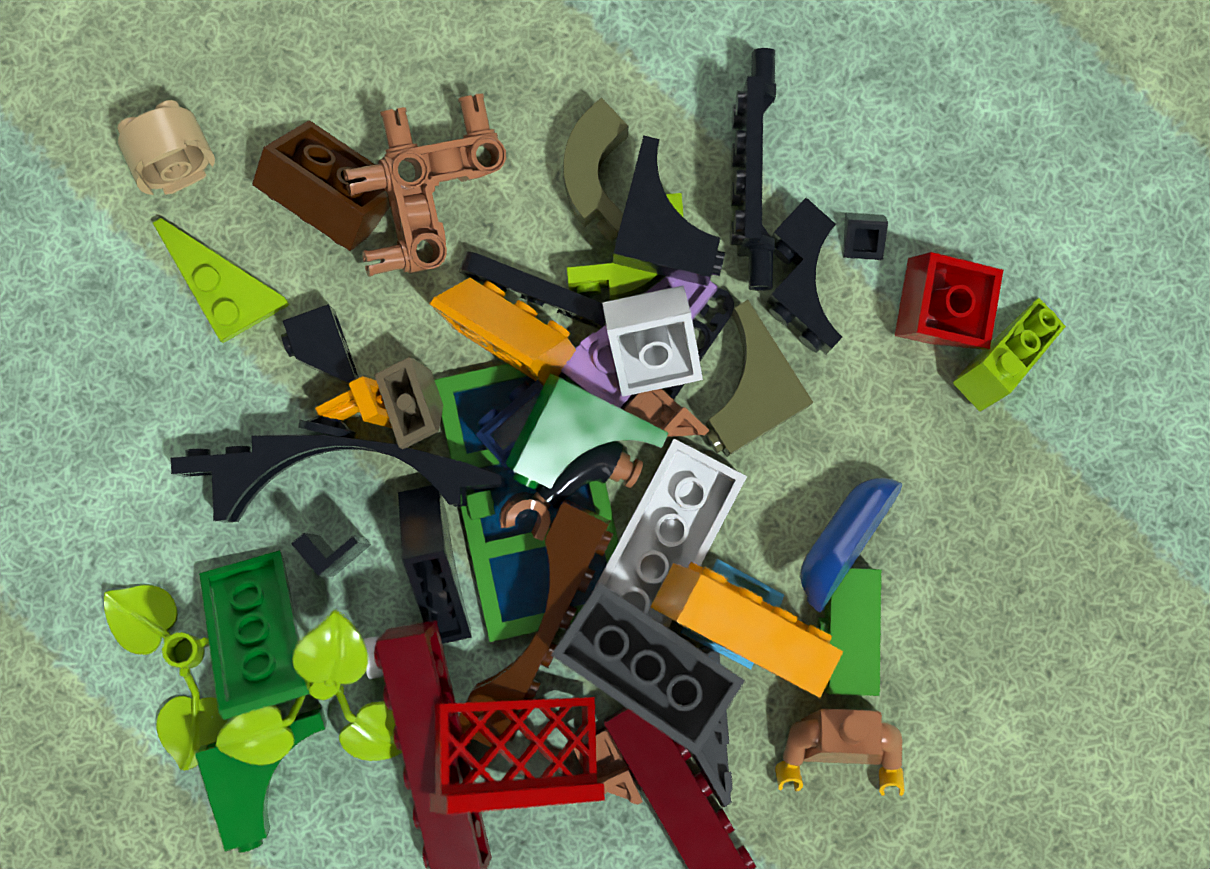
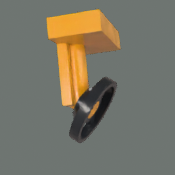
[298,376,393,439]

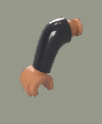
[499,441,643,541]

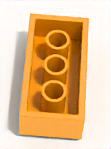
[650,562,843,698]

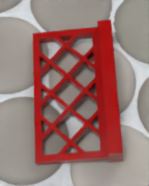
[430,697,605,815]

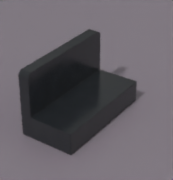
[291,533,371,577]

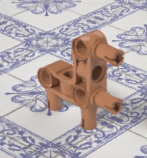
[344,93,506,277]

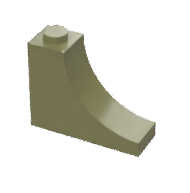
[705,300,814,457]

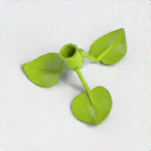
[104,585,227,771]
[216,609,402,765]

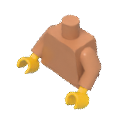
[775,709,905,796]

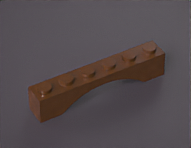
[459,499,614,748]

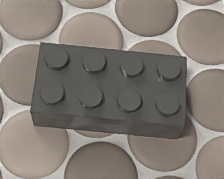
[551,583,745,755]

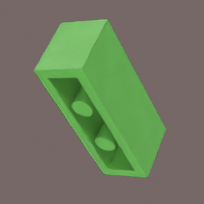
[817,568,882,696]

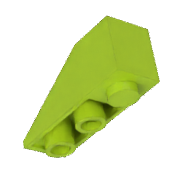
[952,298,1066,412]

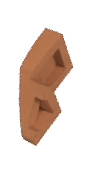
[622,389,709,437]
[574,727,643,805]

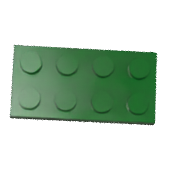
[199,550,310,720]

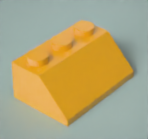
[430,278,576,386]

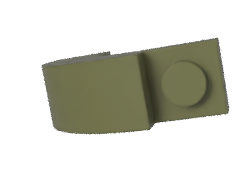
[563,97,629,242]

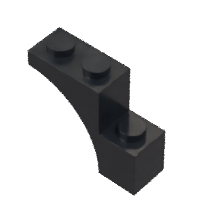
[767,197,842,354]

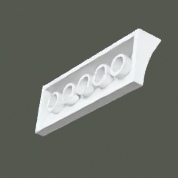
[591,439,747,628]

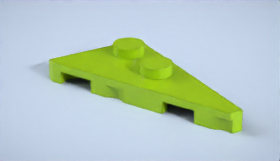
[153,218,290,343]

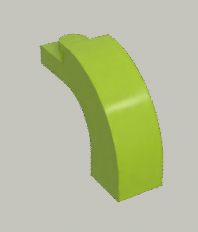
[567,193,683,301]

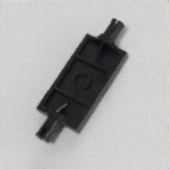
[730,48,776,291]

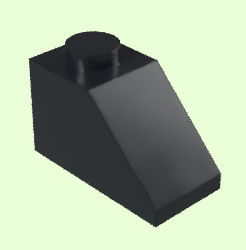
[281,304,359,385]

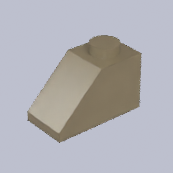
[374,357,443,449]

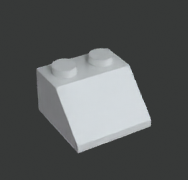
[602,285,703,397]

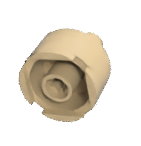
[117,100,215,195]

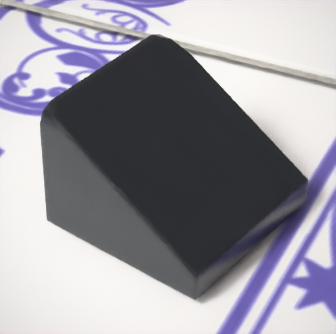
[843,213,888,260]

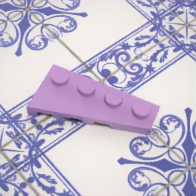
[561,276,718,409]

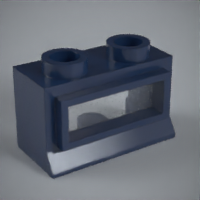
[475,380,544,474]

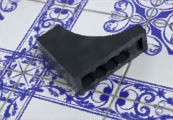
[613,135,725,286]
[398,485,472,644]

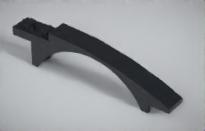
[171,435,507,523]

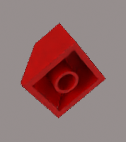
[895,252,1004,350]

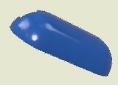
[799,478,902,613]

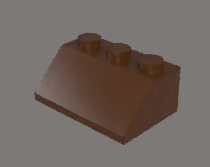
[252,120,391,251]

